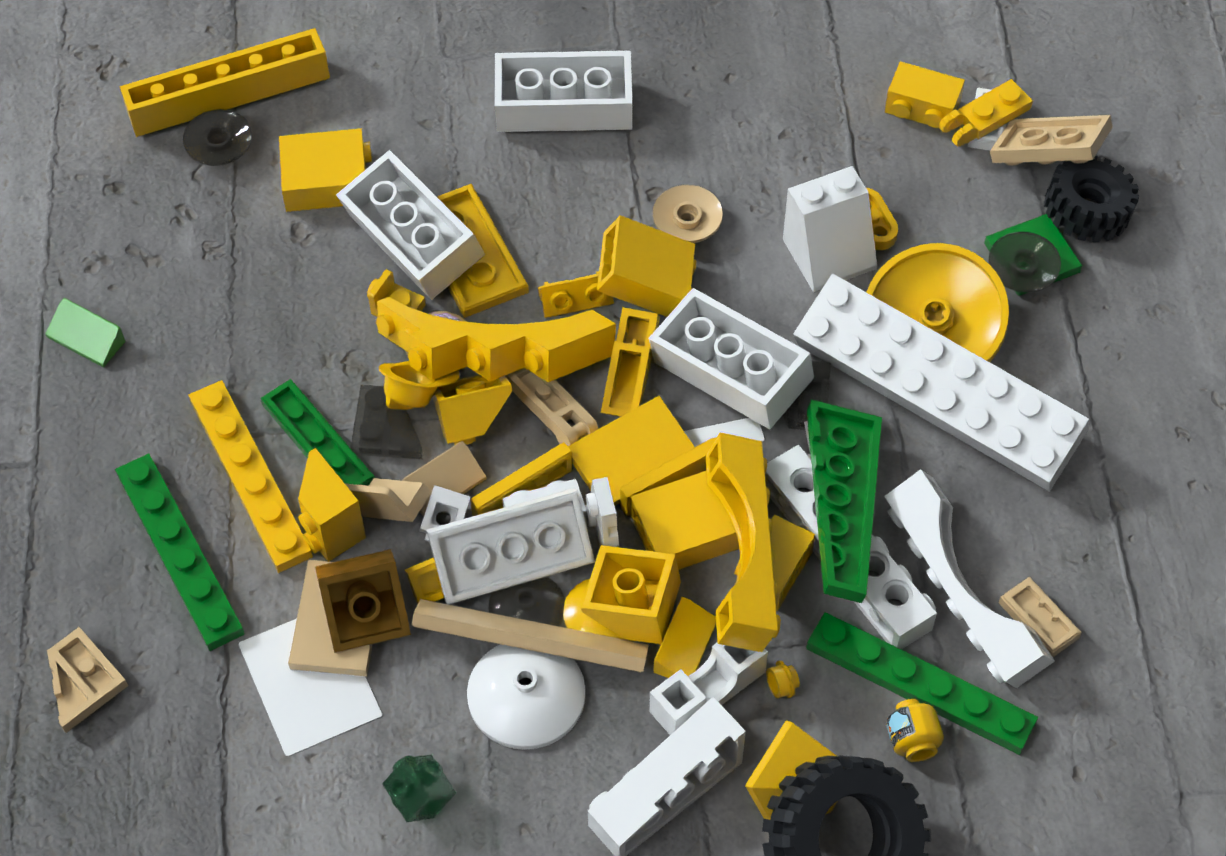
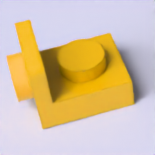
[367,269,426,317]

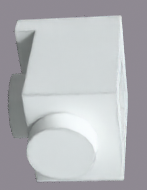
[419,485,470,542]

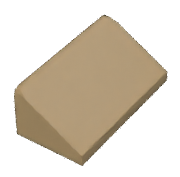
[402,441,486,517]

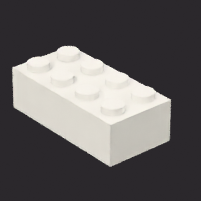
[495,51,632,132]
[336,150,485,300]
[648,288,814,430]

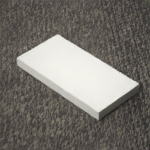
[427,488,595,605]

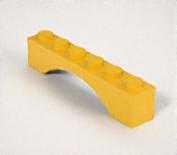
[706,432,781,652]

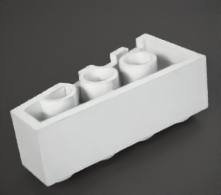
[588,697,746,856]

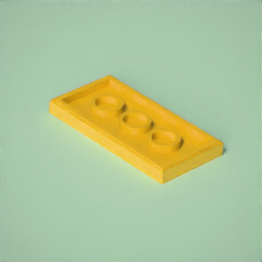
[437,184,529,318]

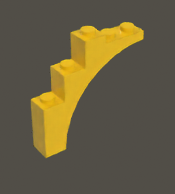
[376,297,616,382]

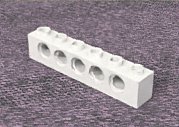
[765,445,937,650]

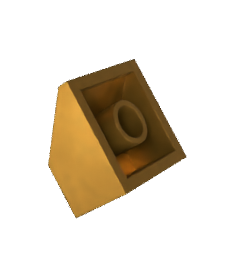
[315,549,411,653]

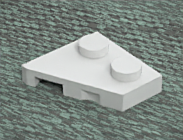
[585,477,619,547]

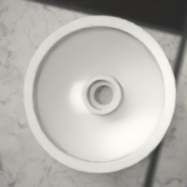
[467,644,585,750]

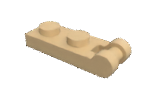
[506,368,598,446]

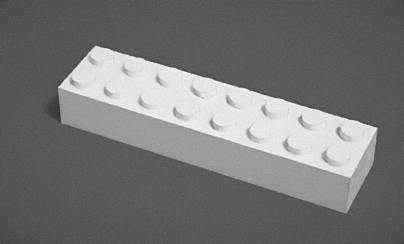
[793,273,1089,492]

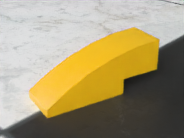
[601,307,660,417]

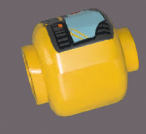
[886,699,944,762]

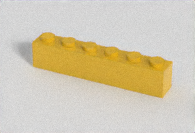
[119,28,330,137]

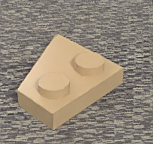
[47,627,128,733]

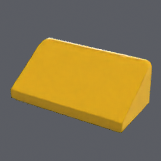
[654,597,716,678]

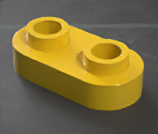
[866,188,898,250]

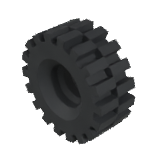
[1044,156,1139,242]

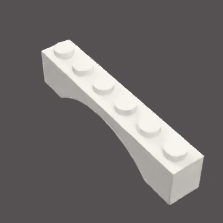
[884,469,1055,688]

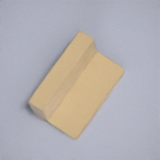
[344,478,431,522]

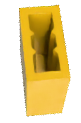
[279,128,372,212]
[597,215,697,317]
[630,471,739,570]

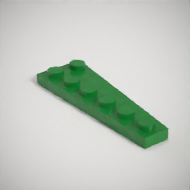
[807,399,882,603]

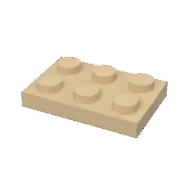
[990,115,1113,166]

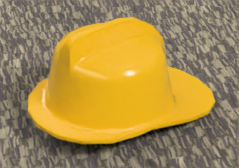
[379,361,460,410]

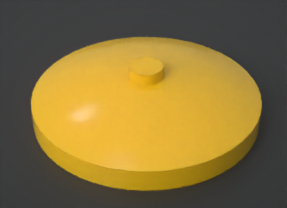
[866,243,1009,362]

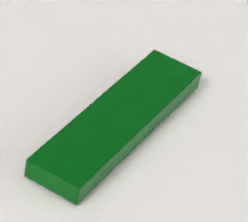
[260,379,375,486]

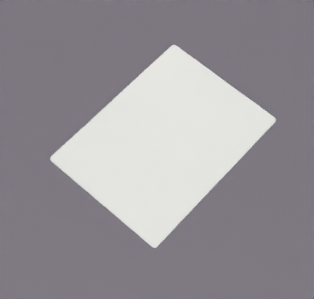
[239,619,382,756]

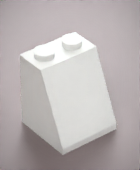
[783,166,877,292]

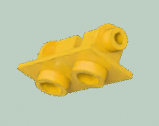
[538,271,614,318]

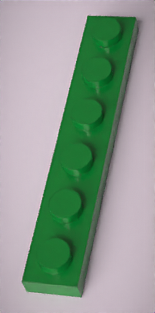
[115,453,245,652]
[806,612,1038,755]

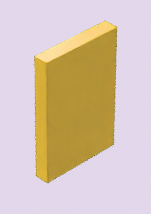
[568,396,694,506]

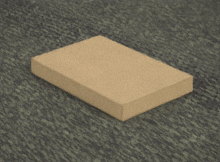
[288,560,373,676]

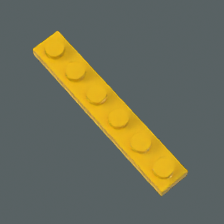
[188,380,313,573]

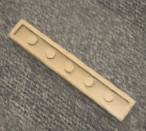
[412,599,649,672]

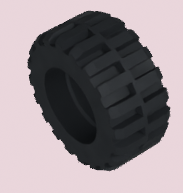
[762,755,931,856]

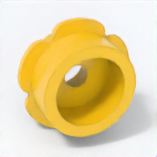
[766,660,800,699]

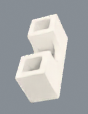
[649,643,768,735]

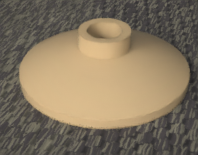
[653,185,723,243]

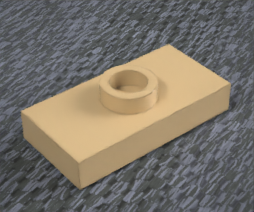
[999,577,1082,657]

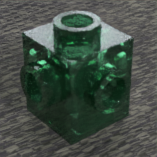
[382,755,456,822]

